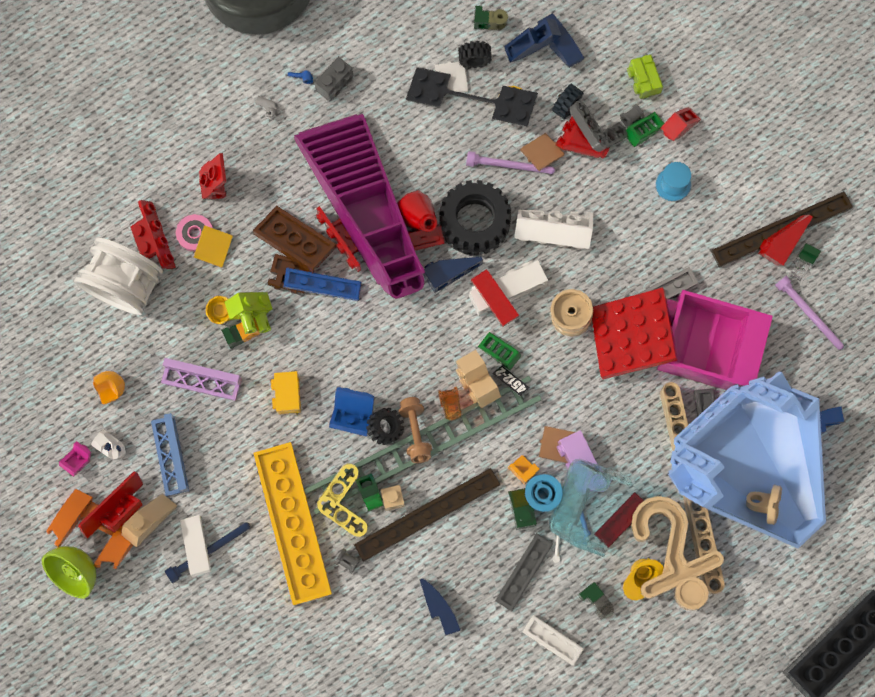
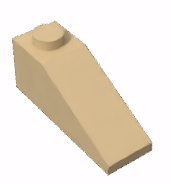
[122,493,177,548]

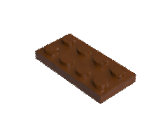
[253,205,336,273]

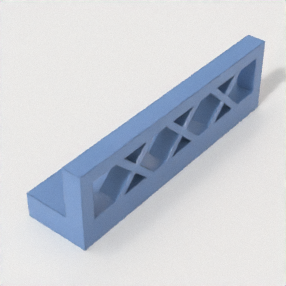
[151,413,190,496]

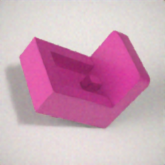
[59,441,91,477]

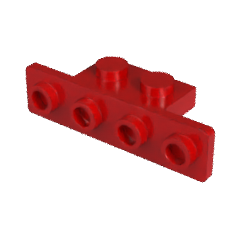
[130,200,176,270]
[316,206,361,272]
[78,471,143,538]

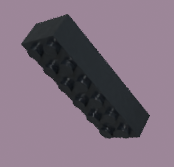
[782,589,875,697]

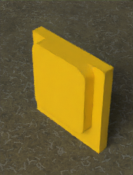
[193,225,233,268]

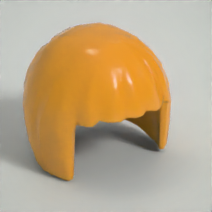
[93,371,125,405]

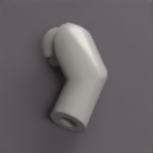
[256,96,278,118]

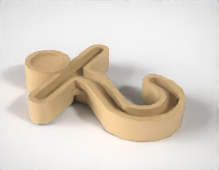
[631,496,724,611]

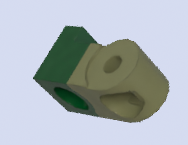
[474,5,508,30]

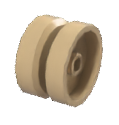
[550,289,593,337]

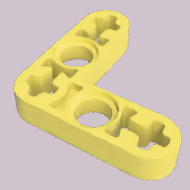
[317,463,367,537]

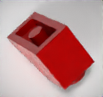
[661,107,701,141]

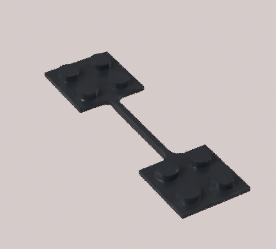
[406,67,538,127]

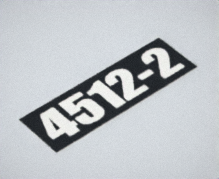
[492,365,530,396]

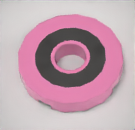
[176,214,213,252]

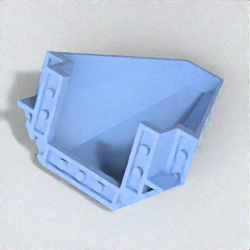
[668,371,826,548]

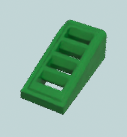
[626,112,664,147]
[478,332,521,371]

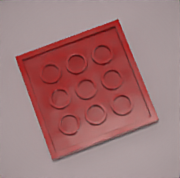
[592,287,678,379]

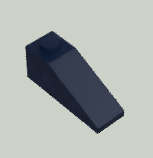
[423,256,483,293]

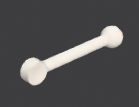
[552,522,563,563]

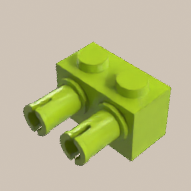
[225,292,273,334]

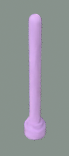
[466,151,555,174]
[775,275,844,350]

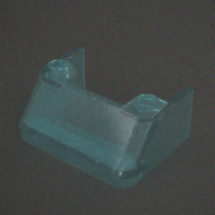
[549,459,632,557]

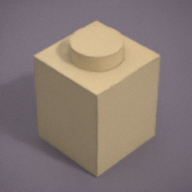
[381,485,405,511]

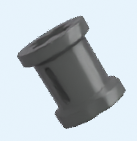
[620,104,645,128]
[335,548,361,574]

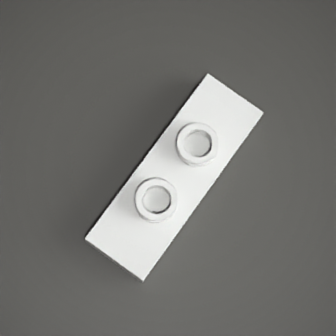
[522,615,584,666]

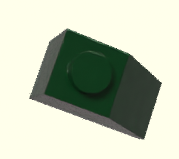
[508,488,537,530]

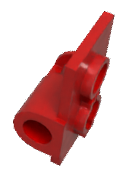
[199,153,226,200]

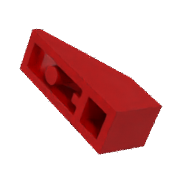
[758,215,813,266]

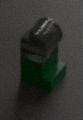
[578,582,614,619]

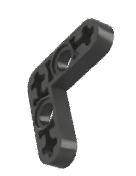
[570,101,628,152]

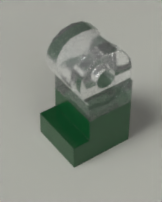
[788,243,821,283]

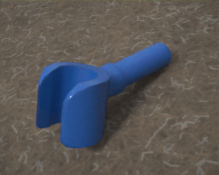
[288,70,313,84]

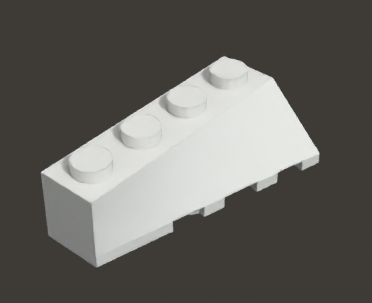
[514,210,593,249]

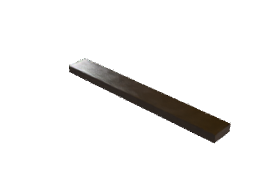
[711,191,853,268]
[354,468,500,562]

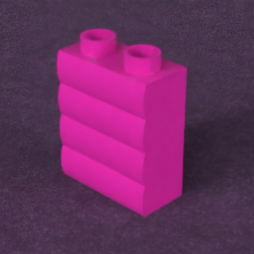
[657,290,773,390]

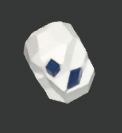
[91,429,126,459]

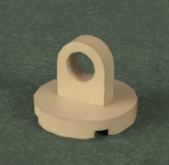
[746,484,782,525]

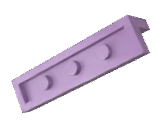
[161,358,242,401]

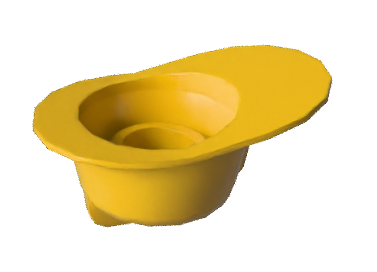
[623,558,664,600]

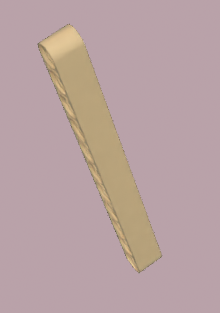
[660,382,724,594]

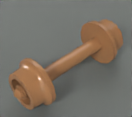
[399,397,432,463]

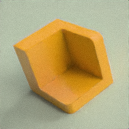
[508,455,539,485]

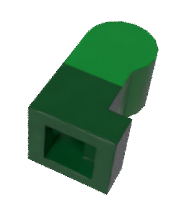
[355,473,383,512]

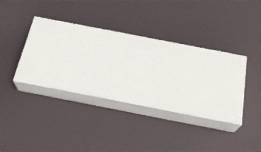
[180,515,211,577]

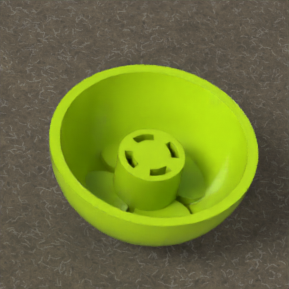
[41,546,96,599]

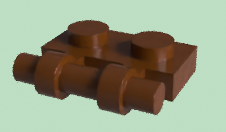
[267,254,310,294]

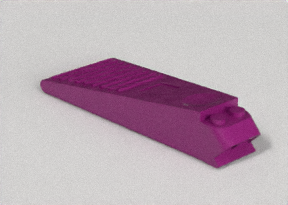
[294,113,425,299]

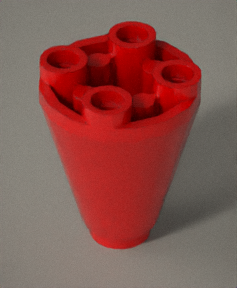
[556,116,610,159]
[397,190,437,232]

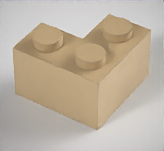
[456,350,501,408]

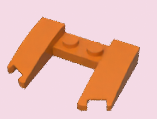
[47,488,133,569]

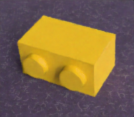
[271,371,301,414]

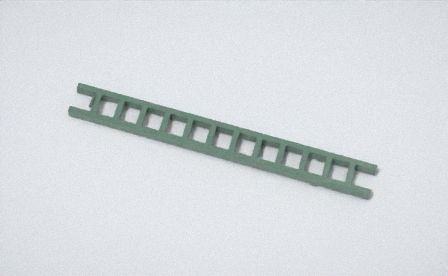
[304,376,542,515]

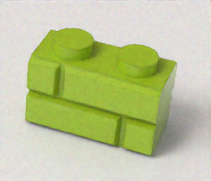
[627,54,663,99]

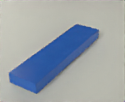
[283,268,361,301]

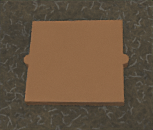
[520,133,564,171]
[539,426,576,463]

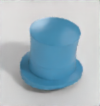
[656,162,691,201]
[525,474,563,512]

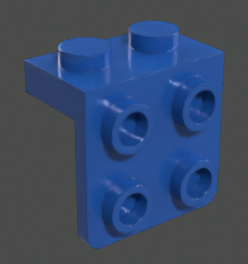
[329,387,375,436]

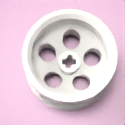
[73,238,163,315]

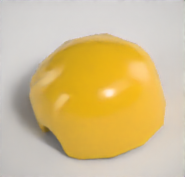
[206,296,230,324]

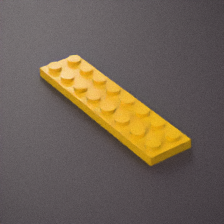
[253,442,332,606]

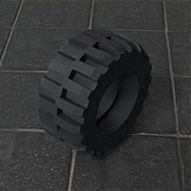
[439,180,512,256]

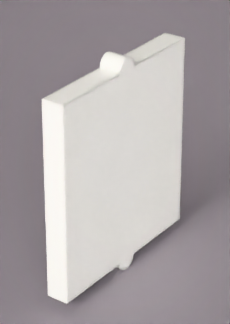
[434,61,468,93]

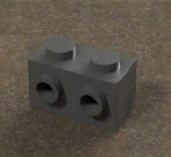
[314,56,353,102]

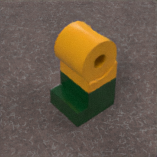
[221,318,260,349]

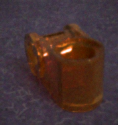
[438,386,462,420]

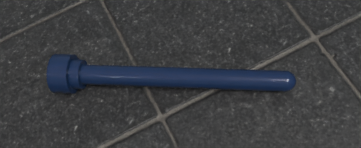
[164,522,250,584]

